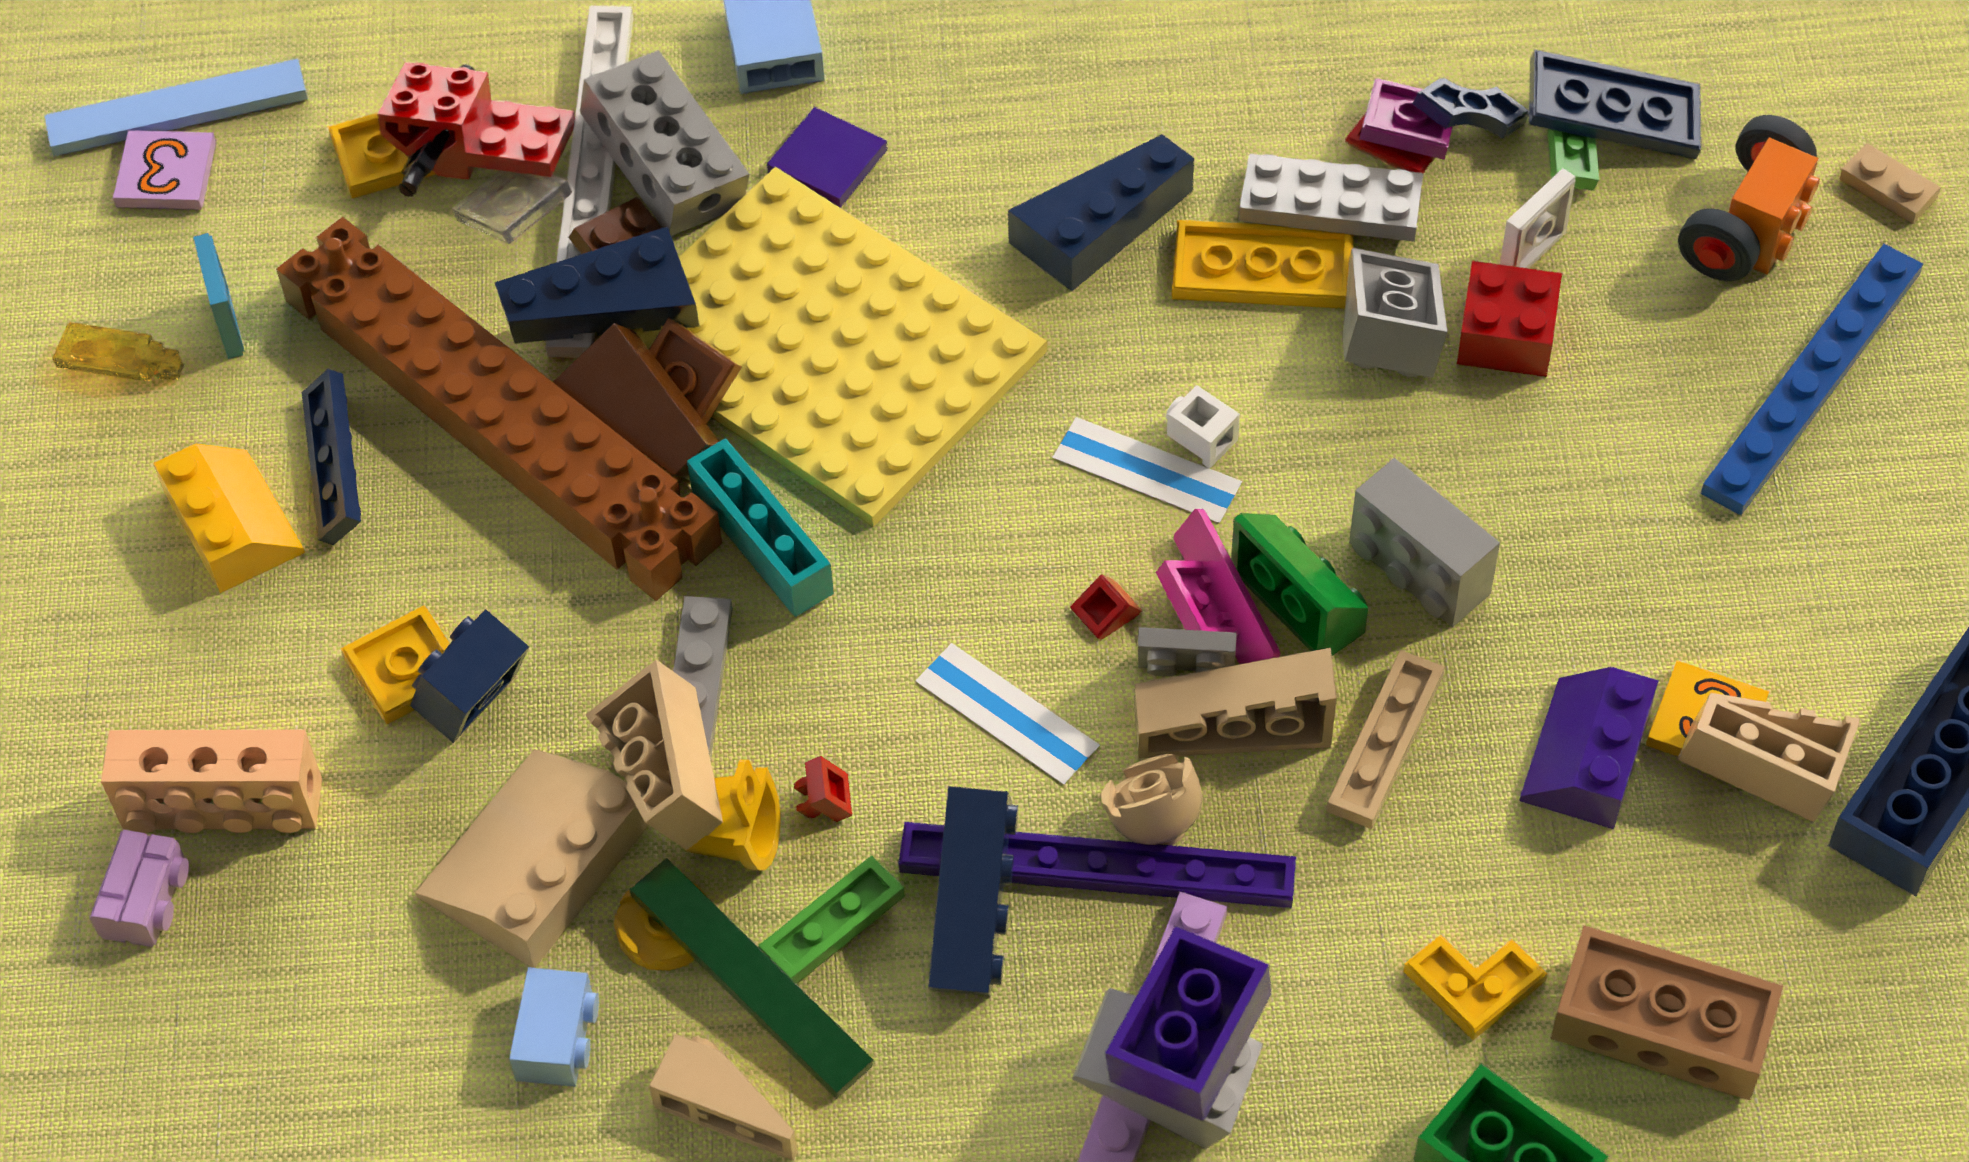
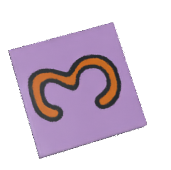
[113,130,216,210]

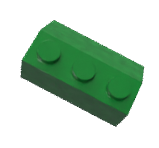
[1231,513,1368,656]

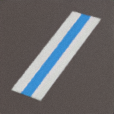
[1052,417,1242,523]
[916,643,1100,784]

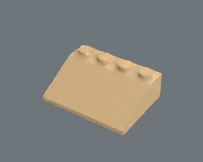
[415,749,649,968]

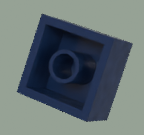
[410,609,529,743]

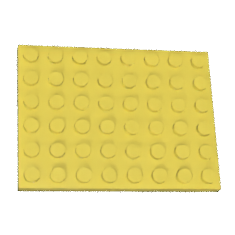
[631,167,1047,527]

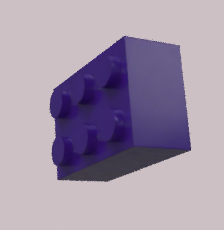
[1105,926,1272,1122]

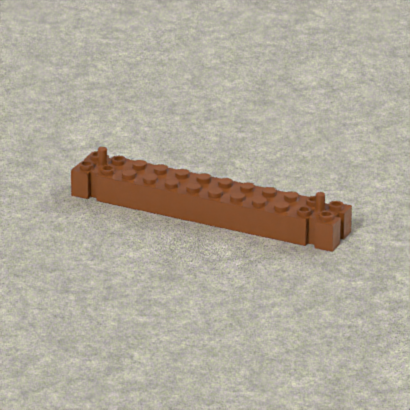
[276,217,722,601]

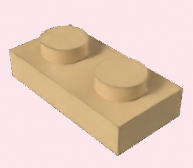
[1839,143,1941,224]

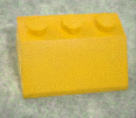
[153,443,305,593]

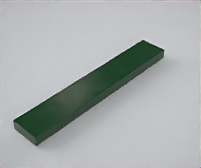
[630,858,874,1099]

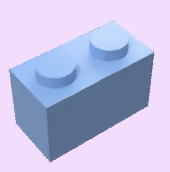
[509,967,599,1087]

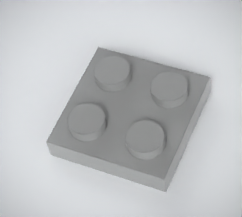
[1138,627,1236,676]

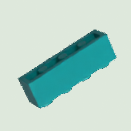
[687,438,834,617]

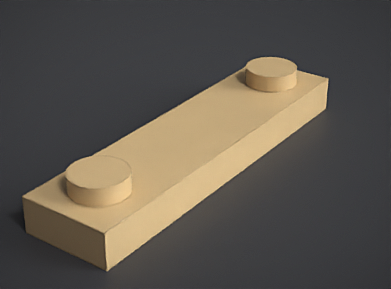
[1326,650,1445,829]

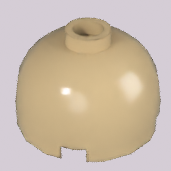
[1101,754,1203,845]

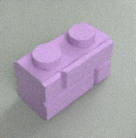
[90,830,189,947]

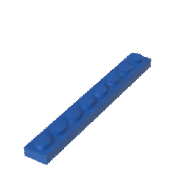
[1701,244,1923,516]

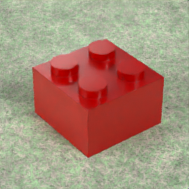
[1456,261,1562,377]

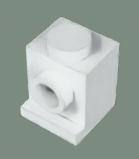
[1166,385,1240,469]

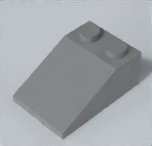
[1343,248,1447,378]
[1072,988,1263,1149]

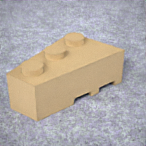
[1678,693,1860,822]

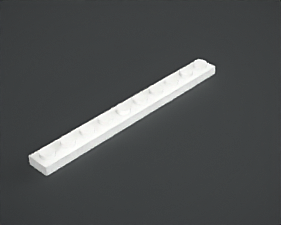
[546,6,633,358]

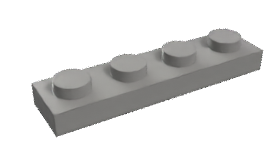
[673,596,733,761]

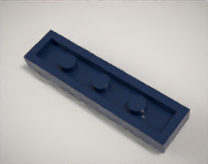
[302,369,361,545]

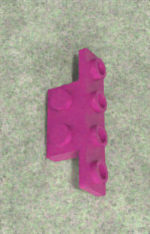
[1156,509,1280,665]

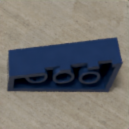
[1008,134,1194,291]
[494,227,700,344]
[928,786,1019,996]

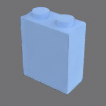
[723,0,825,94]

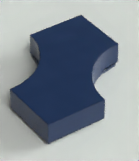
[1413,77,1529,139]

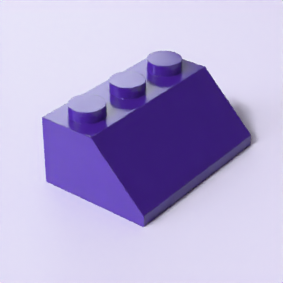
[1519,667,1659,829]

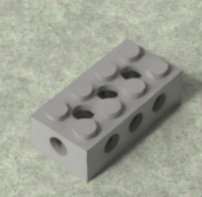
[580,50,750,236]

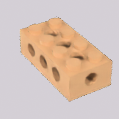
[101,730,322,833]

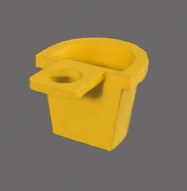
[683,760,781,871]

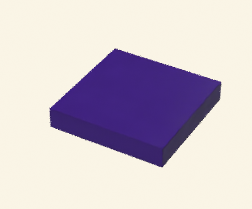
[767,107,887,208]

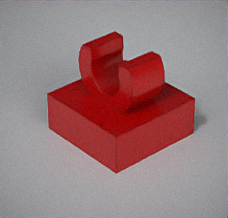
[794,756,853,822]

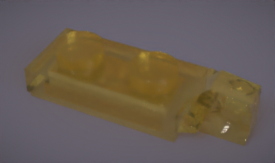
[52,322,184,381]

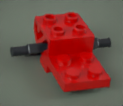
[378,62,575,197]

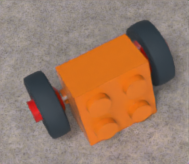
[1678,115,1820,281]

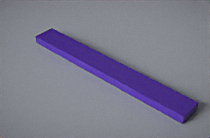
[898,822,1296,908]

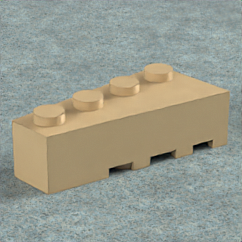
[1134,648,1337,758]
[586,660,723,850]

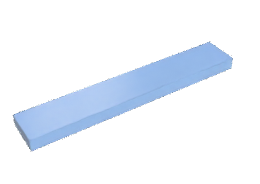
[44,59,308,156]

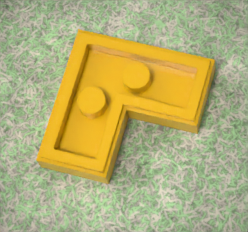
[1403,935,1548,1041]

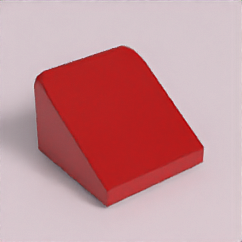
[1070,574,1142,640]

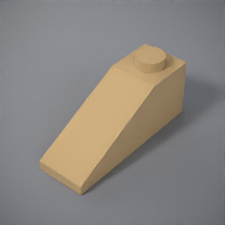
[649,1034,798,1161]

